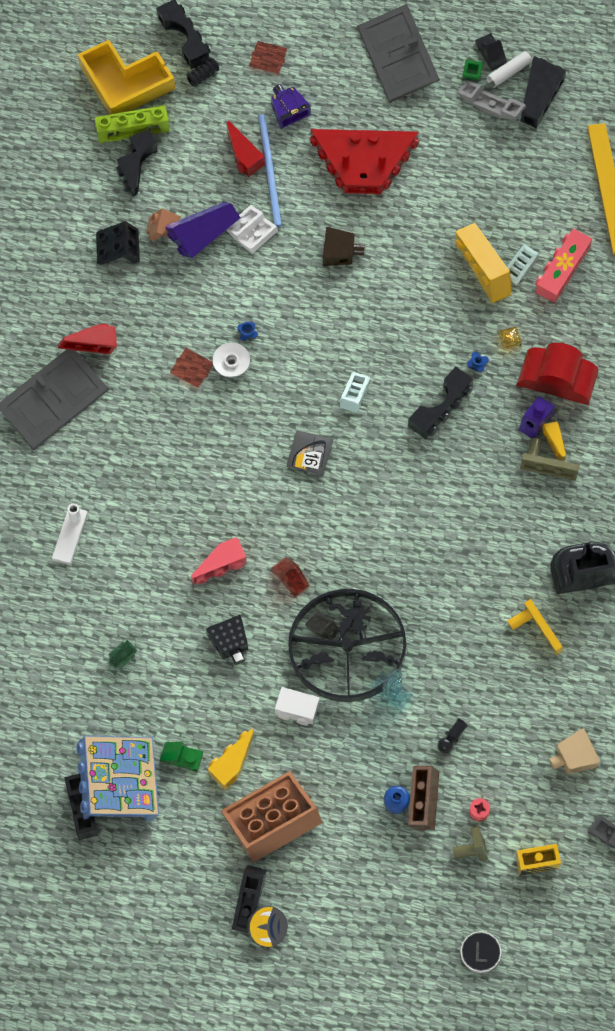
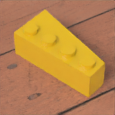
[454,223,512,303]

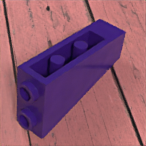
[165,202,241,258]

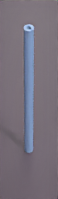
[258,114,282,228]

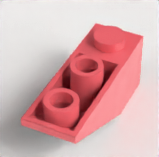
[191,537,247,584]

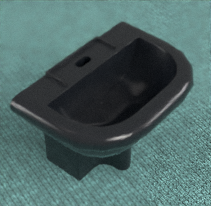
[550,542,615,594]

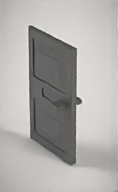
[357,4,440,103]
[0,350,109,450]

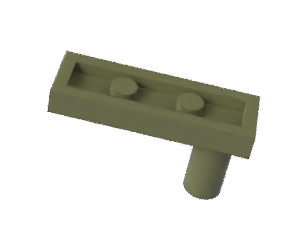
[520,438,580,481]
[453,827,488,861]

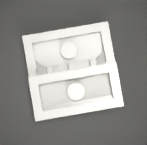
[226,205,278,254]

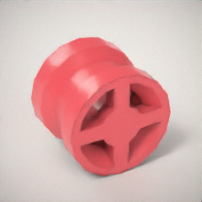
[469,798,490,822]

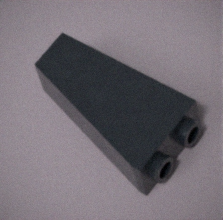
[520,56,566,129]

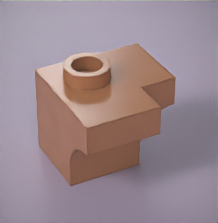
[146,208,181,241]

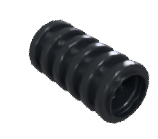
[186,57,219,87]

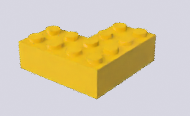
[77,40,175,115]

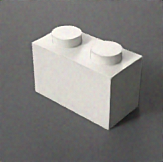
[275,687,320,726]

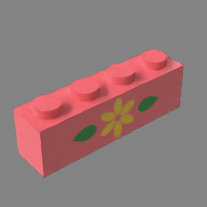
[535,229,592,303]

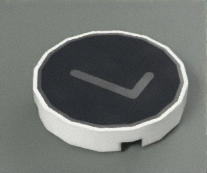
[460,931,502,973]

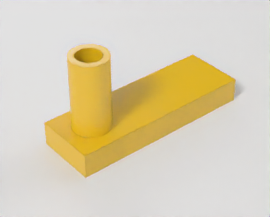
[507,599,563,655]

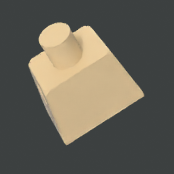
[549,728,600,774]

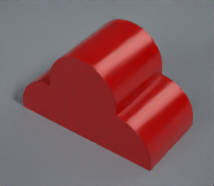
[516,343,599,405]

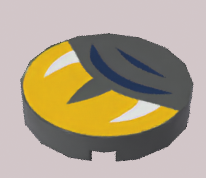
[247,906,288,948]

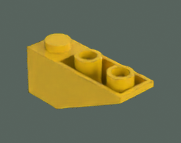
[208,728,254,790]

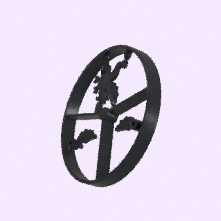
[288,589,406,702]

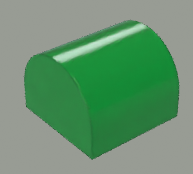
[462,59,483,81]

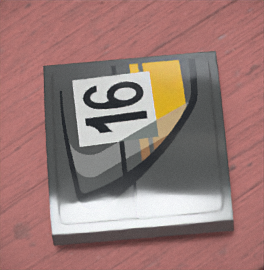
[287,430,334,476]

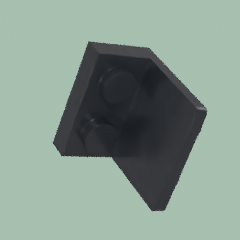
[96,221,140,265]

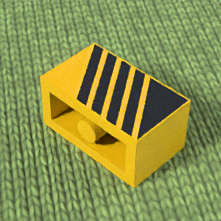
[515,844,561,876]

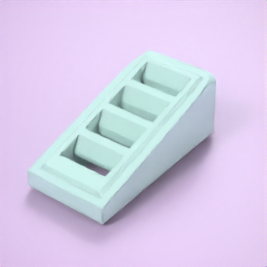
[507,244,539,286]
[340,372,370,413]

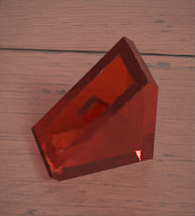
[271,557,310,597]

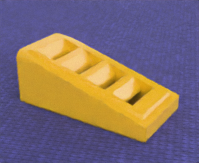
[542,422,566,461]

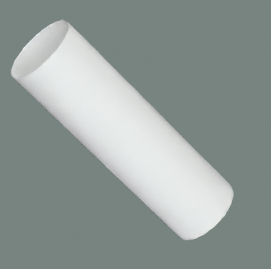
[487,51,532,88]

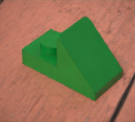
[160,742,203,772]

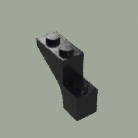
[115,129,158,197]

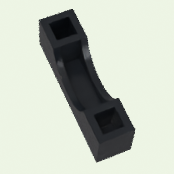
[156,0,211,70]
[408,366,473,439]

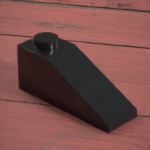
[232,865,267,933]

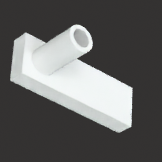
[52,503,88,565]

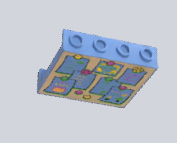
[76,736,159,820]

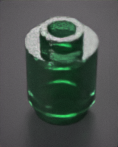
[108,640,137,669]

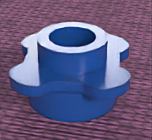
[237,322,258,341]
[467,352,489,372]

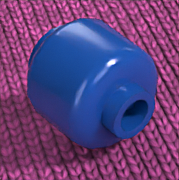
[384,786,410,814]

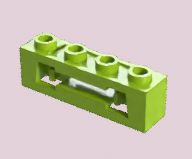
[94,105,170,143]

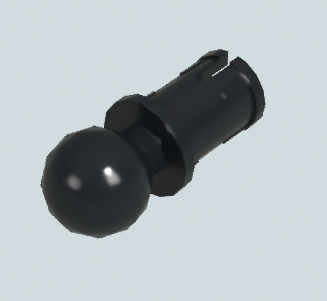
[437,718,468,753]

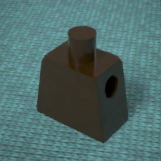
[323,227,365,266]

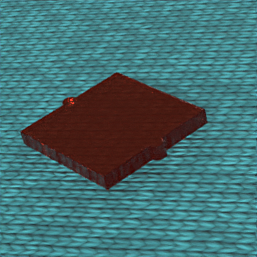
[249,41,287,74]
[170,348,213,388]

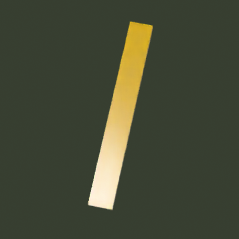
[587,123,615,255]

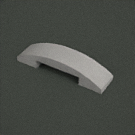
[457,80,526,120]

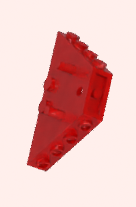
[309,129,420,194]

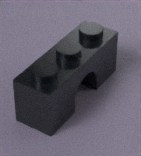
[64,774,98,840]

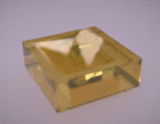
[498,326,522,350]

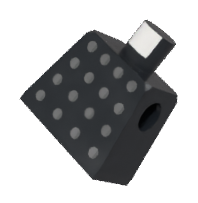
[206,615,248,665]

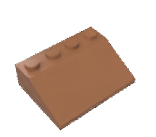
[221,771,323,863]

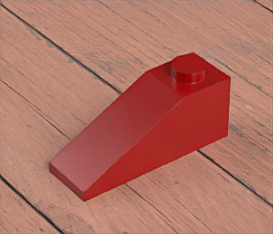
[226,121,265,177]
[57,324,117,354]

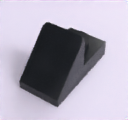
[475,33,507,71]

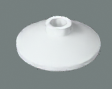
[213,343,250,377]

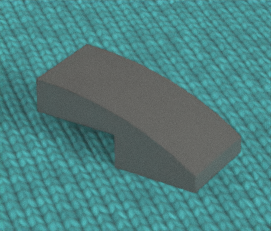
[587,814,615,849]

